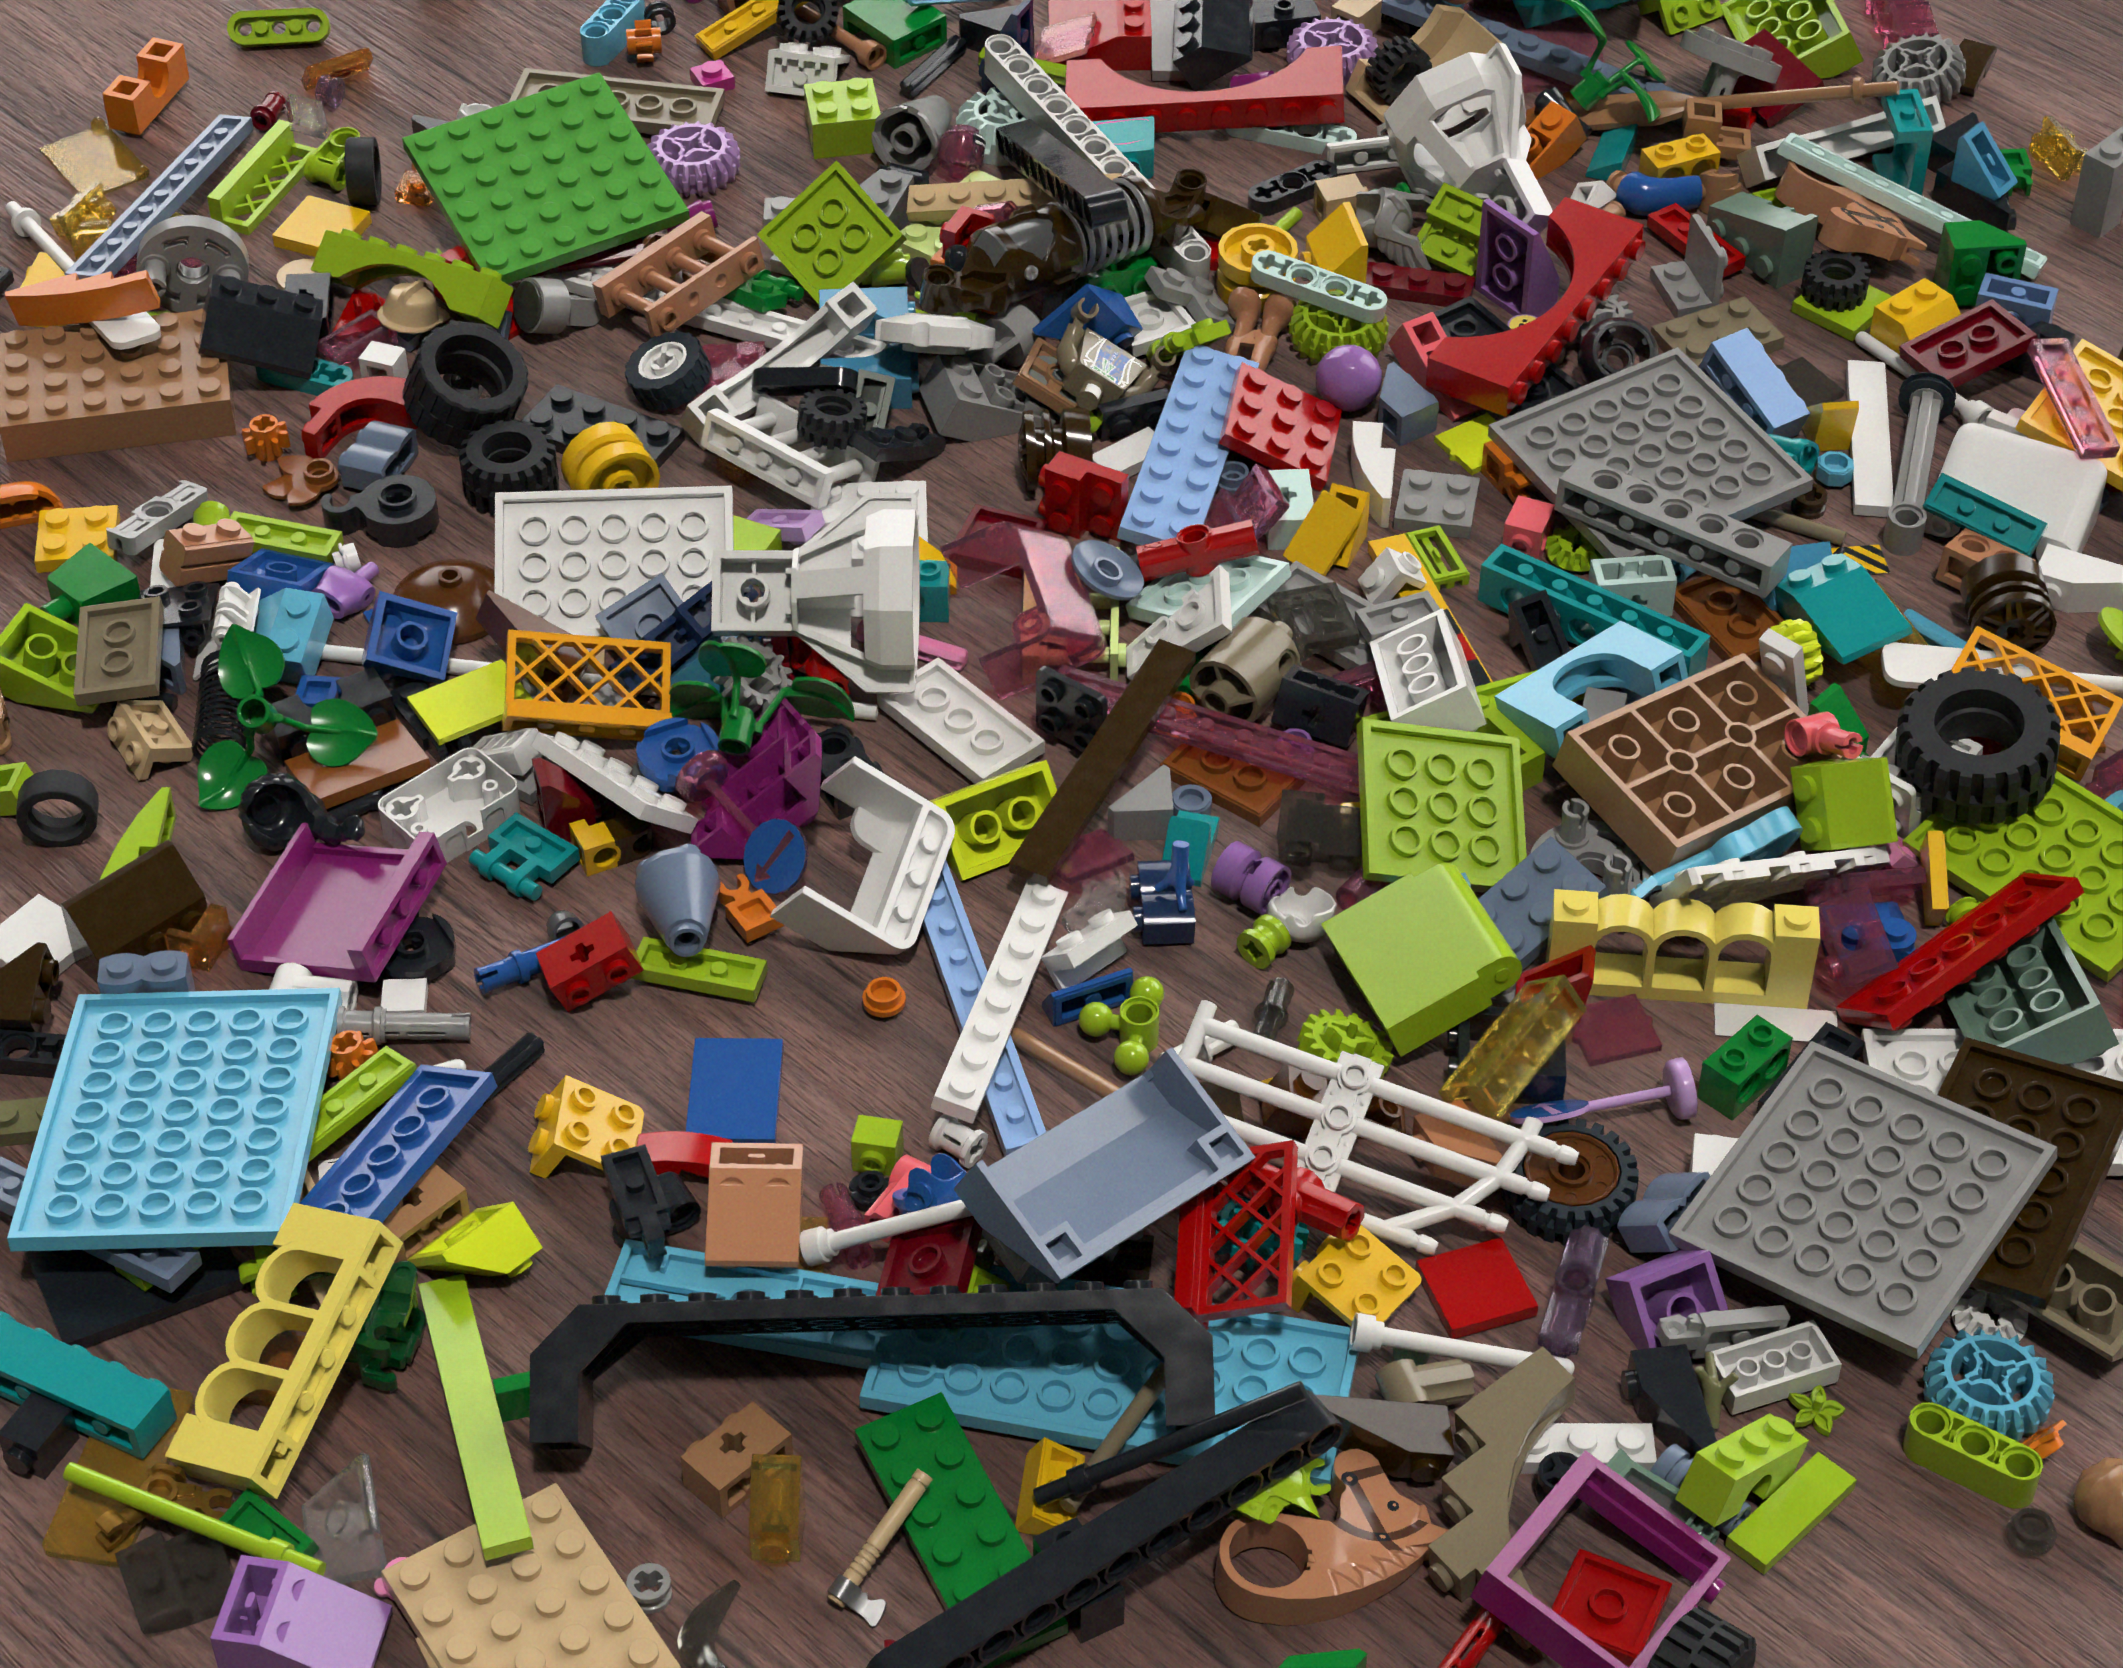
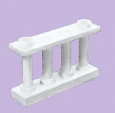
[700,393,880,509]

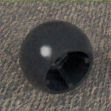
[1577,317,1659,384]

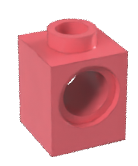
[1502,495,1555,560]

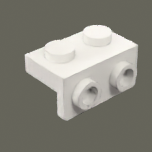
[1041,909,1138,990]

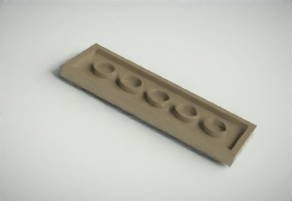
[509,68,725,135]

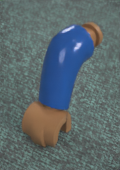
[1606,169,1742,216]

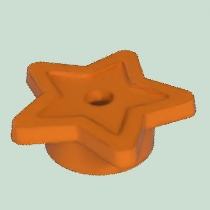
[2021,1419,2067,1459]

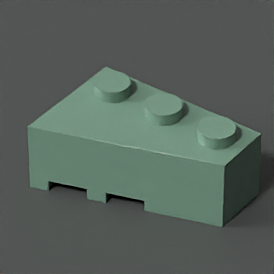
[1706,192,1819,289]

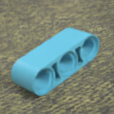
[580,0,645,67]

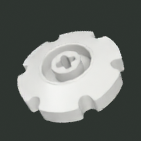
[874,313,995,355]

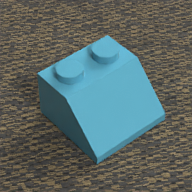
[254,588,334,684]

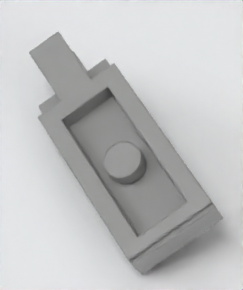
[1655,1305,1790,1359]

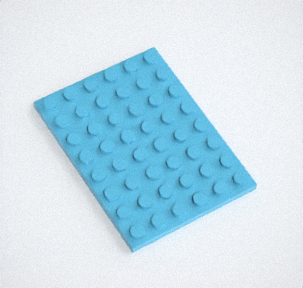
[7,988,342,1252]

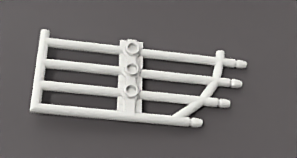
[1179,1000,1579,1255]

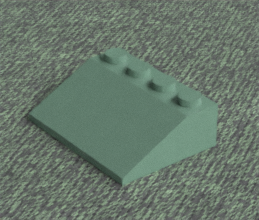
[1944,916,2119,1064]

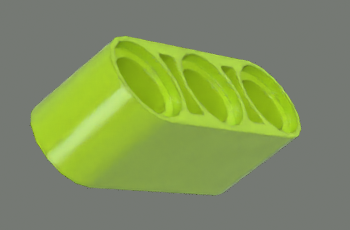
[1902,1402,2043,1509]

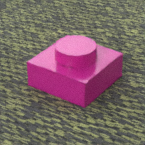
[690,59,735,91]

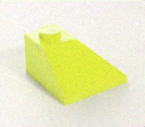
[407,1202,543,1278]

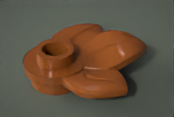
[262,455,339,506]

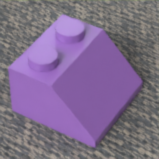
[1605,1249,1728,1358]

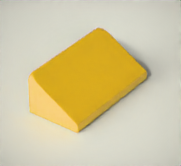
[1283,490,1364,576]
[1015,1437,1085,1535]

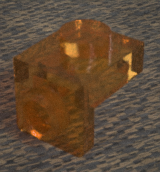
[164,903,233,972]

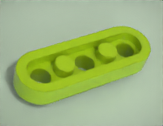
[227,8,331,47]

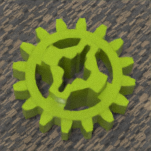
[1297,1009,1394,1079]

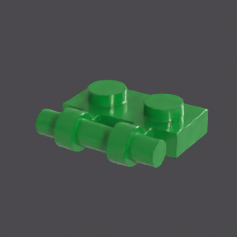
[724,269,804,313]

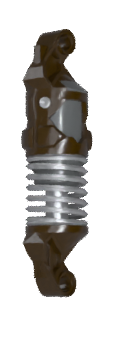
[919,168,1207,315]

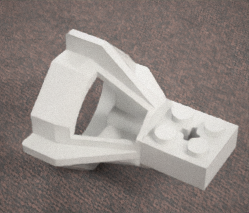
[1384,43,1553,233]
[711,493,920,694]

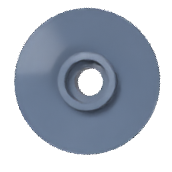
[1071,540,1144,600]

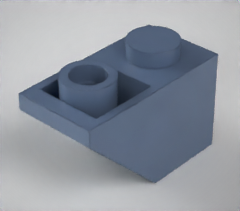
[1378,362,1439,446]

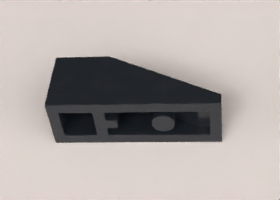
[1621,1344,1717,1460]

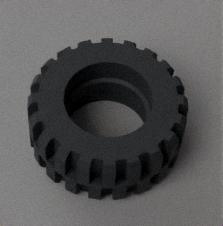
[1894,667,2061,825]

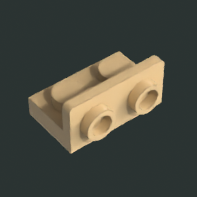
[107,700,193,780]

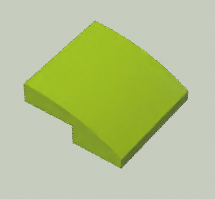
[1416,182,1484,279]

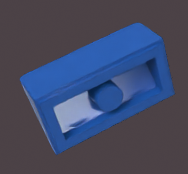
[1042,967,1133,1027]

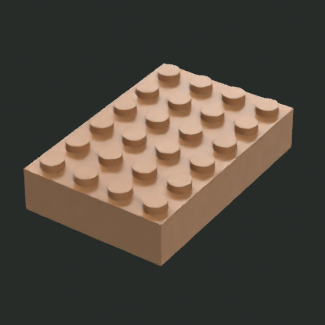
[0,308,237,462]
[1552,653,1842,874]

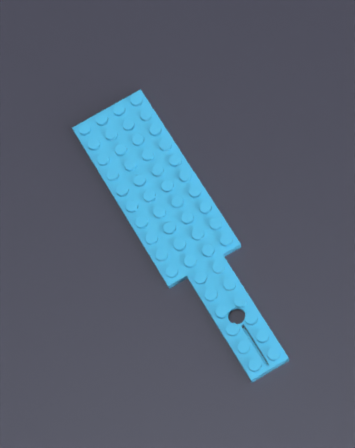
[605,1239,1359,1486]

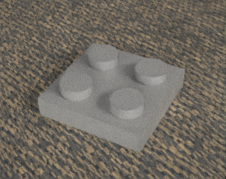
[1393,469,1480,539]

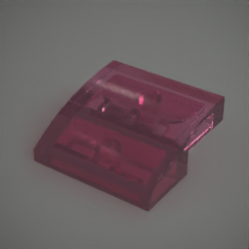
[1204,464,1290,540]

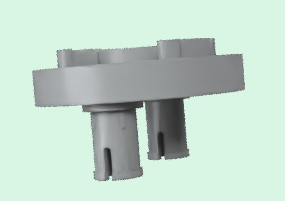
[1679,25,1782,97]
[136,215,249,313]
[1530,798,1654,902]

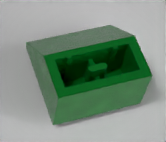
[1933,220,2027,307]

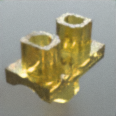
[2029,115,2088,181]
[50,181,117,247]

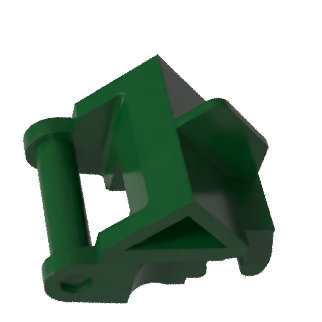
[345,1261,426,1391]

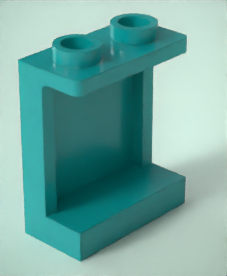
[1872,89,1934,196]

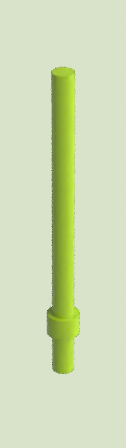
[63,1462,326,1576]

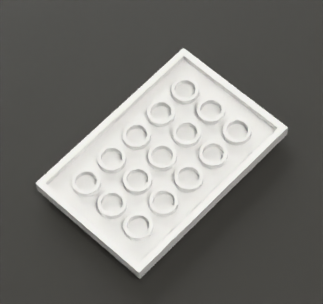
[494,486,734,645]

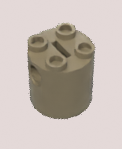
[1189,617,1302,728]

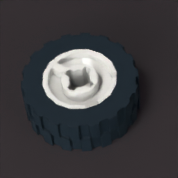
[624,331,712,411]

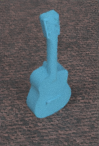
[1630,806,1803,900]

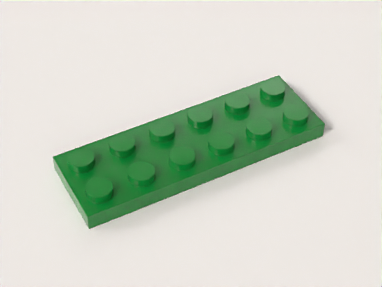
[854,1392,1069,1668]

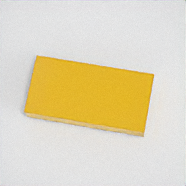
[1920,831,1949,926]

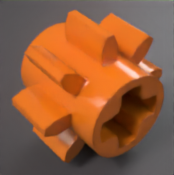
[626,19,662,63]
[241,414,291,462]
[327,1030,379,1081]

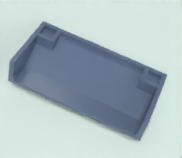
[954,1047,1256,1284]

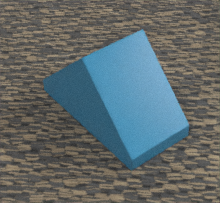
[1951,121,2018,200]

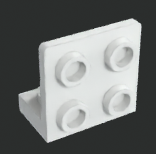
[765,42,850,96]

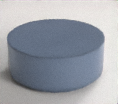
[1172,784,1212,816]

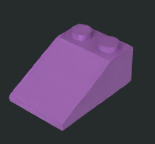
[1475,198,1560,317]

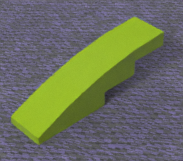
[100,787,177,880]

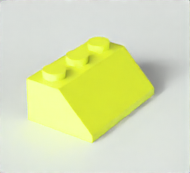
[930,760,1057,881]

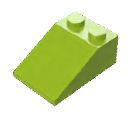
[0,603,100,713]

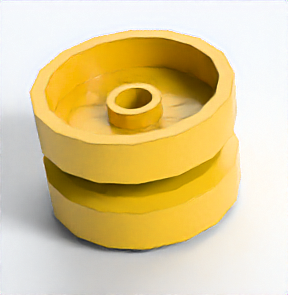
[1216,223,1298,313]
[561,422,660,490]

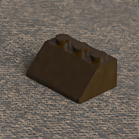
[60,839,211,984]

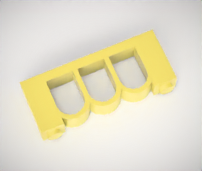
[1546,889,1820,1009]
[165,1202,403,1499]

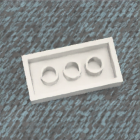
[1711,1320,1842,1415]

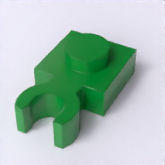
[2000,148,2033,196]

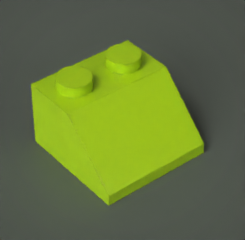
[1790,757,1898,851]

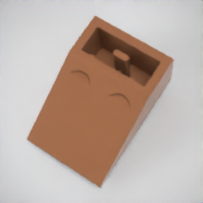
[705,1142,803,1269]

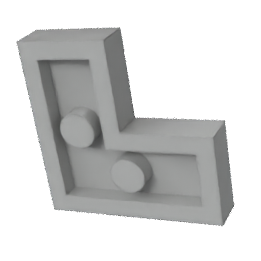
[1144,266,1236,336]

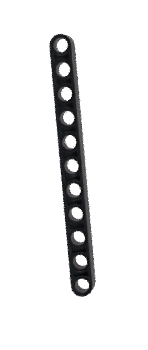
[996,119,1129,229]
[866,1390,1343,1668]

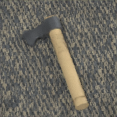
[827,1468,933,1627]

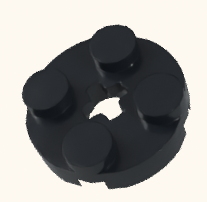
[380,911,456,982]

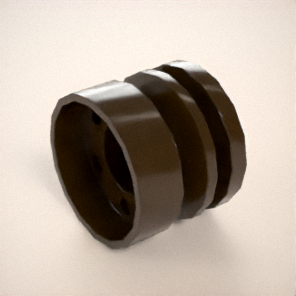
[1018,407,1093,491]
[1960,553,2057,654]

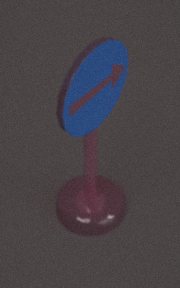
[675,750,809,895]

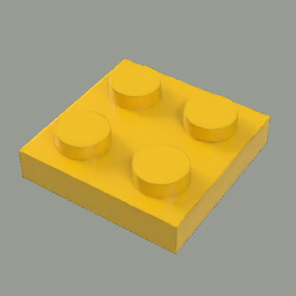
[34,505,120,573]

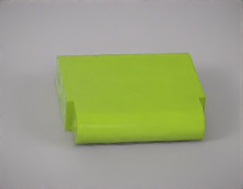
[1321,863,1522,1057]

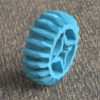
[1923,1326,2055,1442]

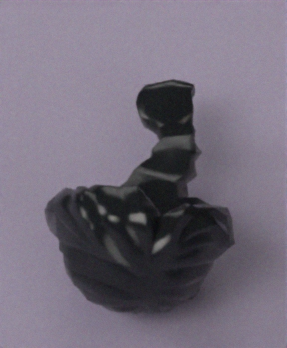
[238,773,365,852]

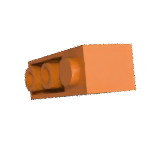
[1526,100,1587,180]

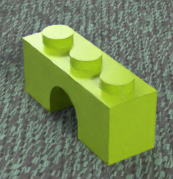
[1675,1413,1809,1527]

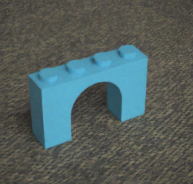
[1494,621,1688,758]

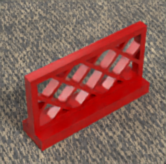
[1174,1140,1298,1330]

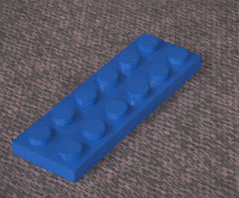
[273,1064,498,1251]

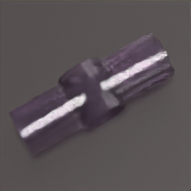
[1538,1225,1609,1358]

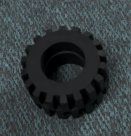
[459,420,559,516]
[1647,1606,1757,1668]

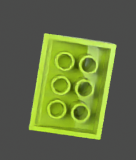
[1721,0,1864,79]

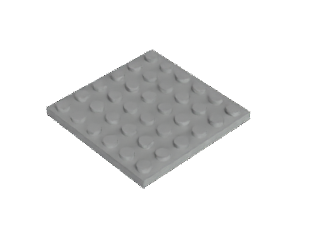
[1488,347,1813,558]
[1669,1041,2057,1360]

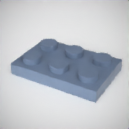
[1478,836,1610,970]

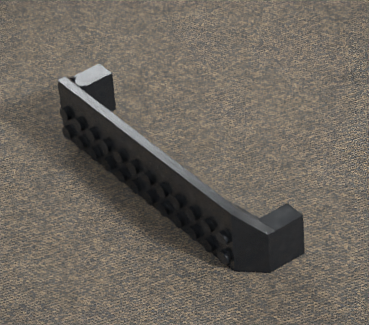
[529,1280,1215,1450]

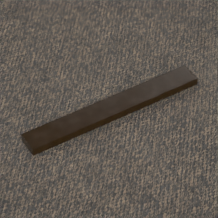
[1009,639,1196,887]

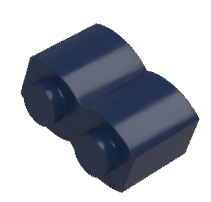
[1129,860,1195,945]

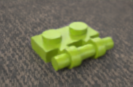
[1146,318,1232,362]

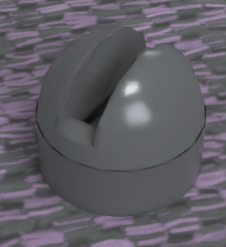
[546,910,584,941]

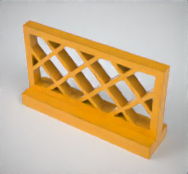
[1951,626,2123,782]
[502,629,672,741]

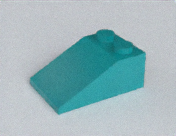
[1775,553,1913,664]

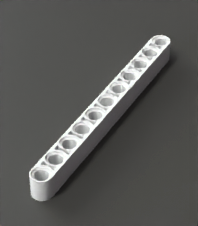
[984,34,1211,280]

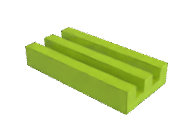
[1404,525,1470,591]

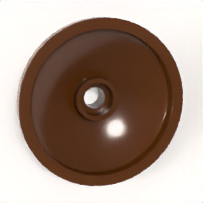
[393,559,495,644]

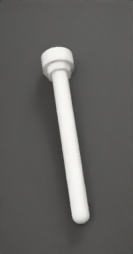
[1855,331,1994,425]
[800,1200,973,1266]
[1349,1312,1575,1375]

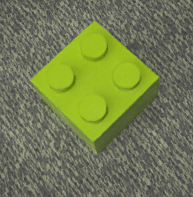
[804,77,881,159]

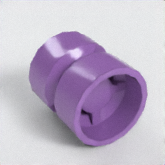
[1211,841,1291,915]

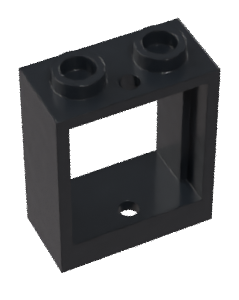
[1447,1007,1567,1104]

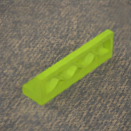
[207,119,317,235]

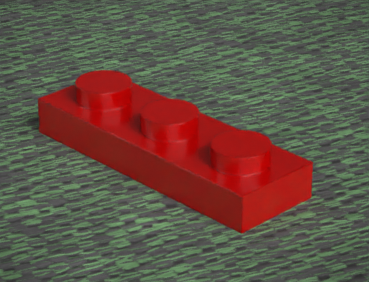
[1647,203,1746,278]

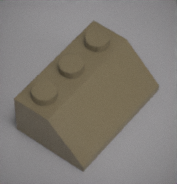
[2004,1241,2123,1362]

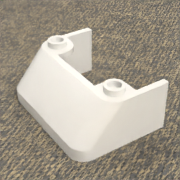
[770,756,955,955]

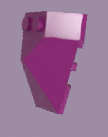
[691,698,822,859]

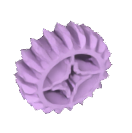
[1286,16,1378,86]
[647,121,740,198]

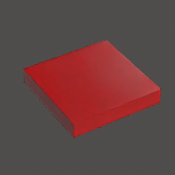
[1415,1237,1538,1339]
[1551,1548,1673,1666]

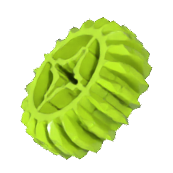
[1289,289,1389,364]

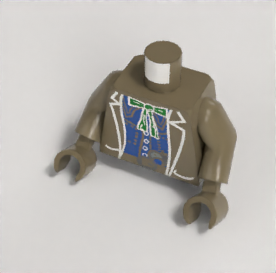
[1056,297,1176,411]

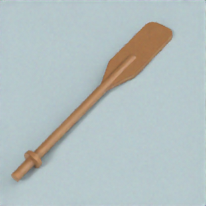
[1569,76,1900,131]

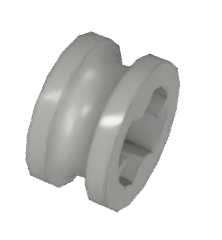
[626,1563,673,1614]

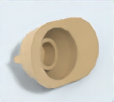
[377,280,450,334]

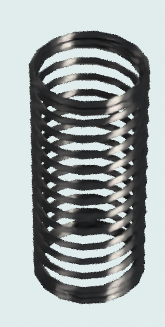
[191,650,247,762]

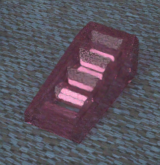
[316,309,398,365]

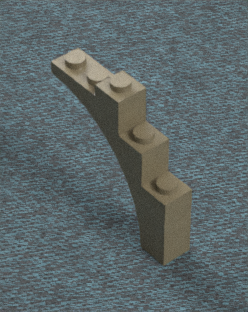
[1428,1346,1575,1660]

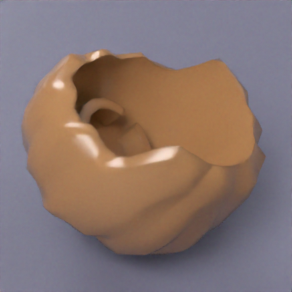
[2073,1457,2123,1549]

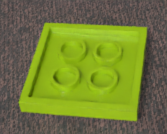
[757,160,907,305]

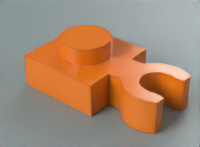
[1481,441,1532,503]
[718,873,784,943]

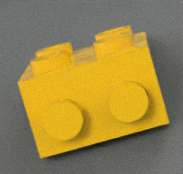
[528,1075,644,1179]
[1291,1225,1421,1326]

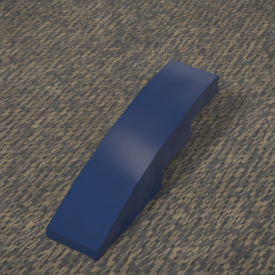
[607,581,759,699]

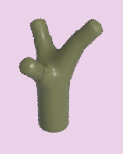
[1694,1352,1739,1429]

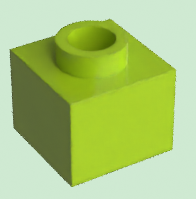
[851,1115,904,1176]

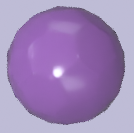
[1316,345,1382,412]

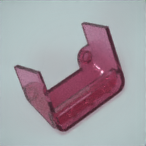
[940,522,1106,700]

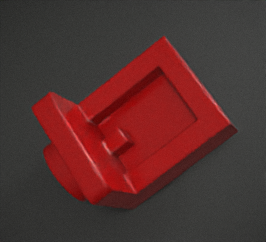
[939,205,995,259]

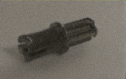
[1253,977,1294,1041]

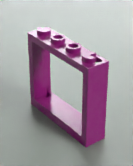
[1470,1450,1731,1668]

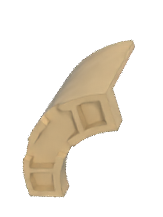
[1345,4,1502,123]

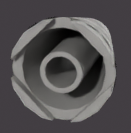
[872,95,953,170]

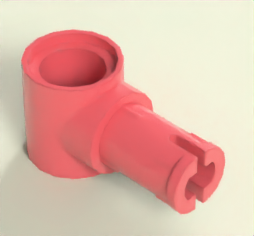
[1784,712,1863,759]

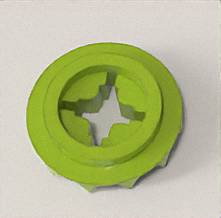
[1545,524,1605,572]

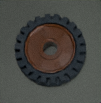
[1502,1118,1639,1246]

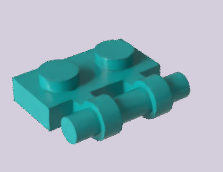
[469,812,580,901]

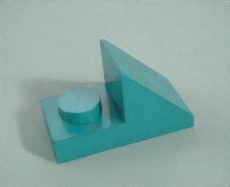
[1162,810,1220,887]

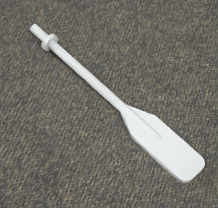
[5,201,161,350]
[1881,642,2123,693]

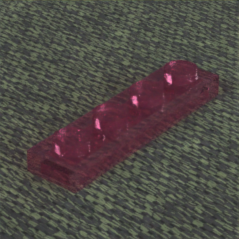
[2027,338,2121,459]

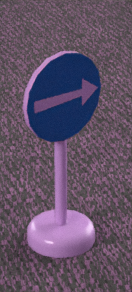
[1509,1057,1698,1124]

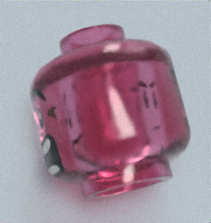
[938,124,986,180]

